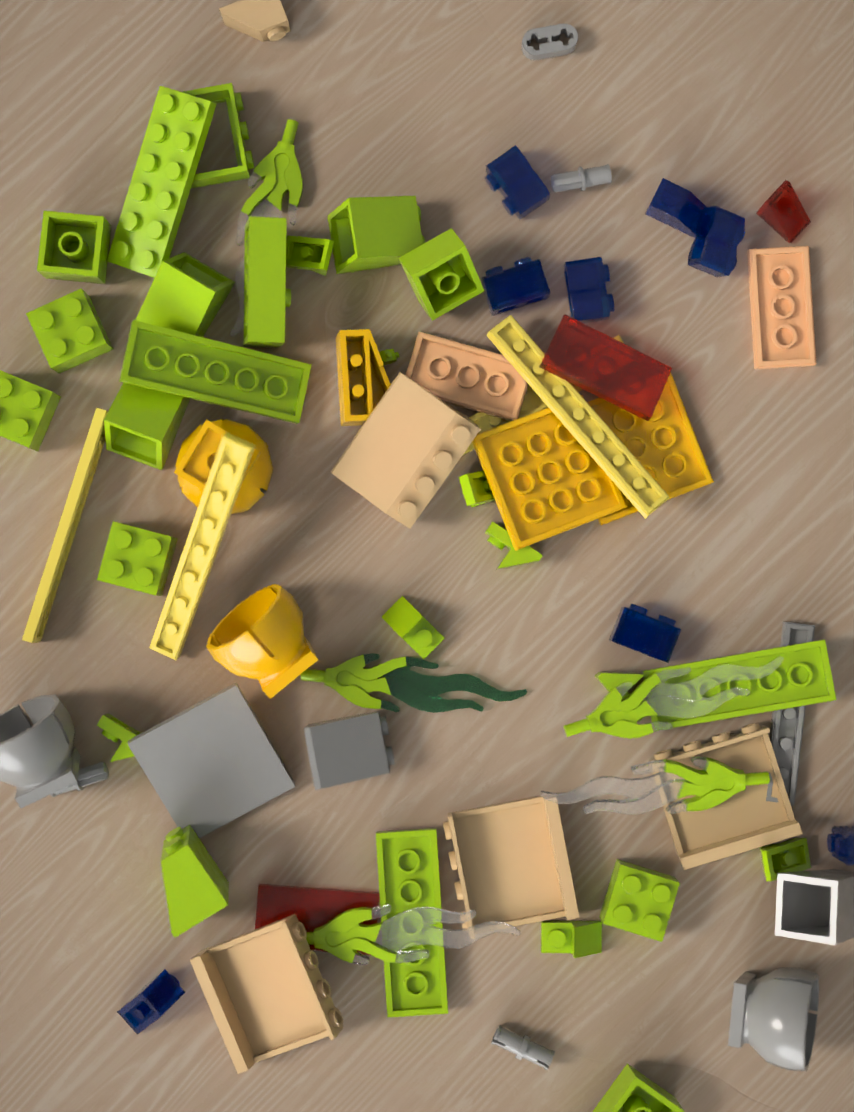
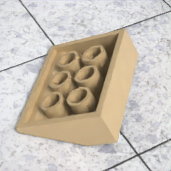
[331,372,481,529]

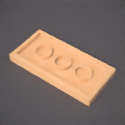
[747,246,816,370]
[406,332,529,421]

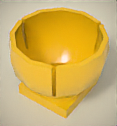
[174,419,273,515]
[206,584,318,699]

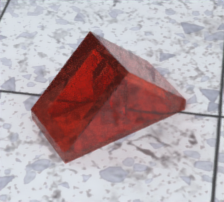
[756,180,811,243]

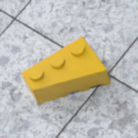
[336,329,392,426]

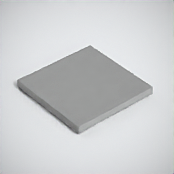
[127,682,295,838]

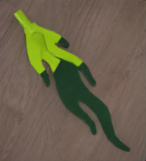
[301,653,527,713]

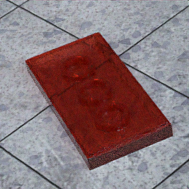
[539,314,672,421]
[255,884,379,955]

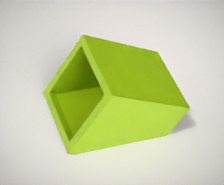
[327,196,426,274]
[136,252,235,337]
[104,383,190,470]
[161,825,229,938]

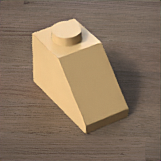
[219,0,290,42]

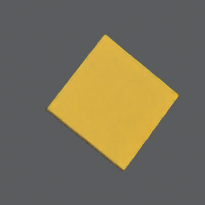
[587,371,714,526]
[472,395,627,551]

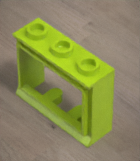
[183,83,255,189]

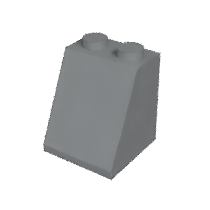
[304,711,395,790]
[775,869,854,945]

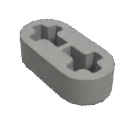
[521,24,578,60]

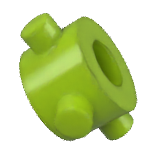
[379,349,400,365]

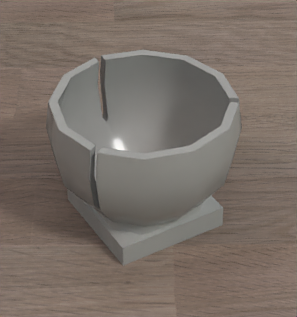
[0,694,81,808]
[728,968,819,1071]

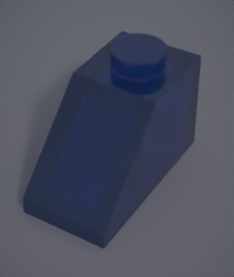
[645,178,712,240]
[117,970,185,1034]

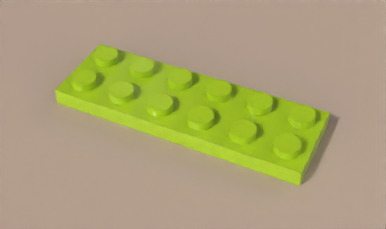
[107,86,217,278]
[119,320,312,424]
[642,639,837,731]
[376,828,448,1018]

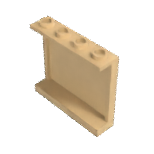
[648,722,803,870]
[443,793,580,939]
[190,914,344,1074]

